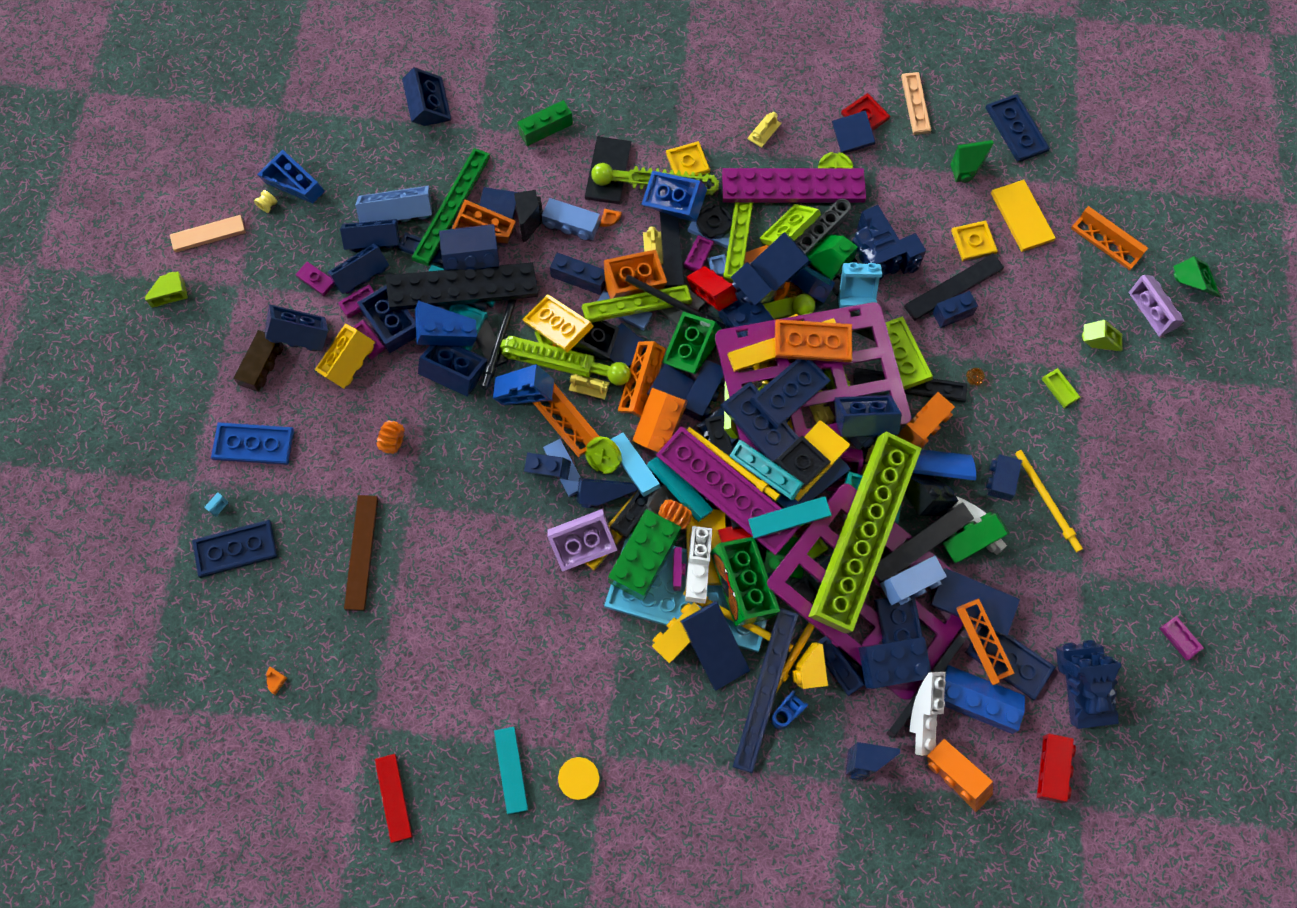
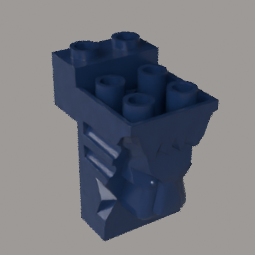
[852,205,926,280]
[731,232,812,306]
[1056,640,1121,729]

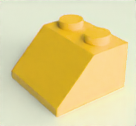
[792,642,828,689]

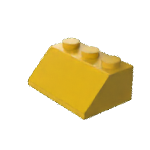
[315,323,375,389]

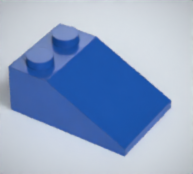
[641,171,708,222]

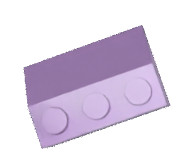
[1129,275,1184,337]
[547,509,617,571]

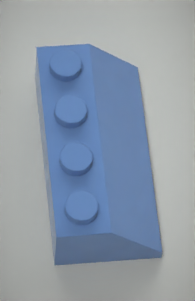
[355,186,432,222]

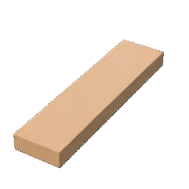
[901,72,931,135]
[170,215,246,253]

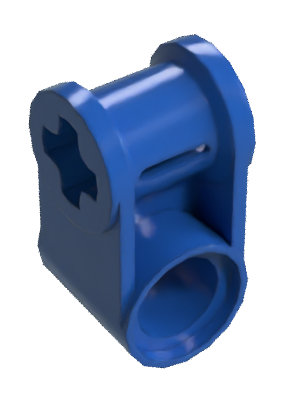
[771,690,809,730]

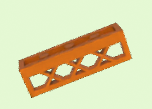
[1071,206,1148,270]
[618,341,666,418]
[532,383,599,457]
[956,598,1015,685]

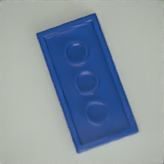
[211,422,294,465]

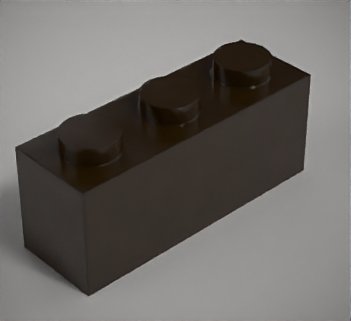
[233,330,283,392]

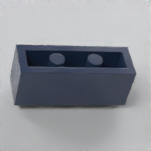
[340,219,400,252]
[327,244,389,294]
[550,252,606,295]
[683,360,725,422]

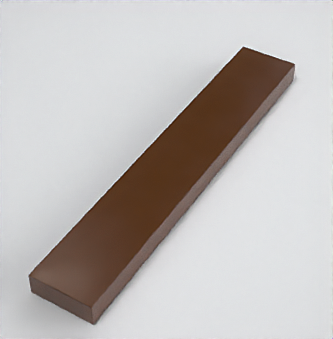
[344,495,378,611]

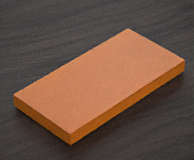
[775,319,852,363]

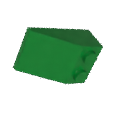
[662,312,722,374]

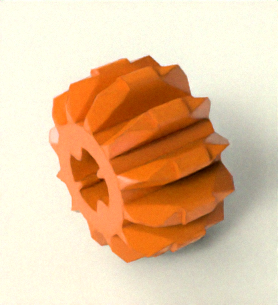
[377,420,405,454]
[658,500,692,529]

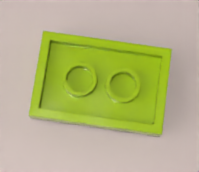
[759,204,821,246]

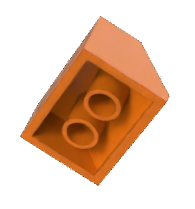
[604,249,667,299]
[632,388,688,452]

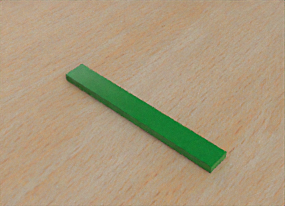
[412,148,490,267]

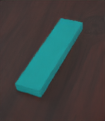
[729,440,804,500]
[647,457,713,522]
[748,496,832,539]
[494,727,528,815]

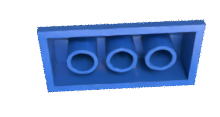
[944,665,1025,734]

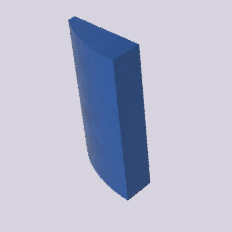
[913,449,976,480]

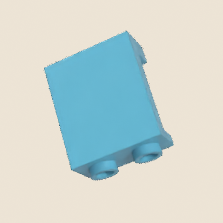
[838,262,882,311]

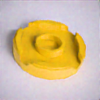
[558,757,600,800]

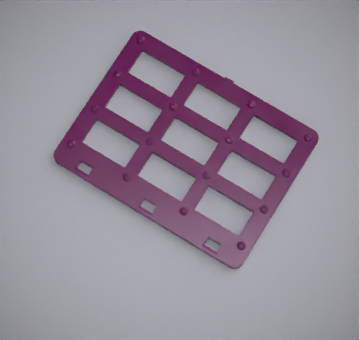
[715,302,911,452]
[767,484,963,699]

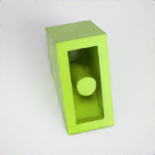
[145,272,188,308]
[1082,320,1122,351]

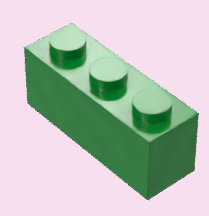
[517,100,573,146]
[943,512,1010,564]

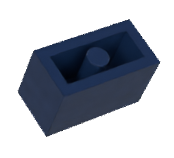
[933,291,978,328]
[524,453,571,480]
[986,454,1022,501]

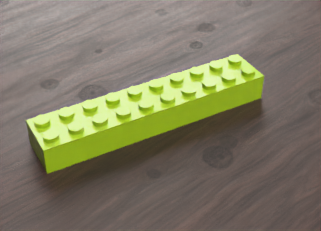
[808,432,922,633]

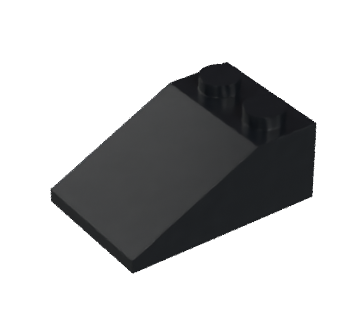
[905,473,959,516]

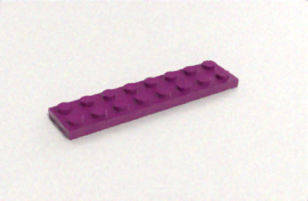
[722,168,866,203]
[656,426,802,556]

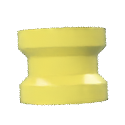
[254,190,278,213]

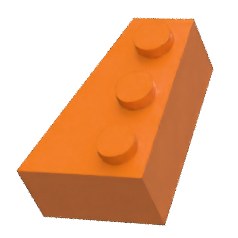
[452,200,516,243]
[897,392,955,448]
[927,739,993,812]

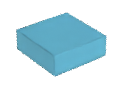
[204,492,228,516]

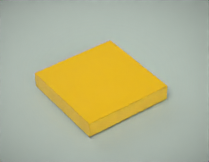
[666,141,710,176]
[951,221,998,261]

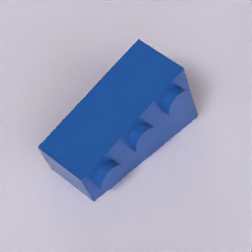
[257,150,325,204]
[415,301,477,346]
[493,364,554,405]

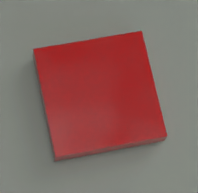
[841,93,890,131]

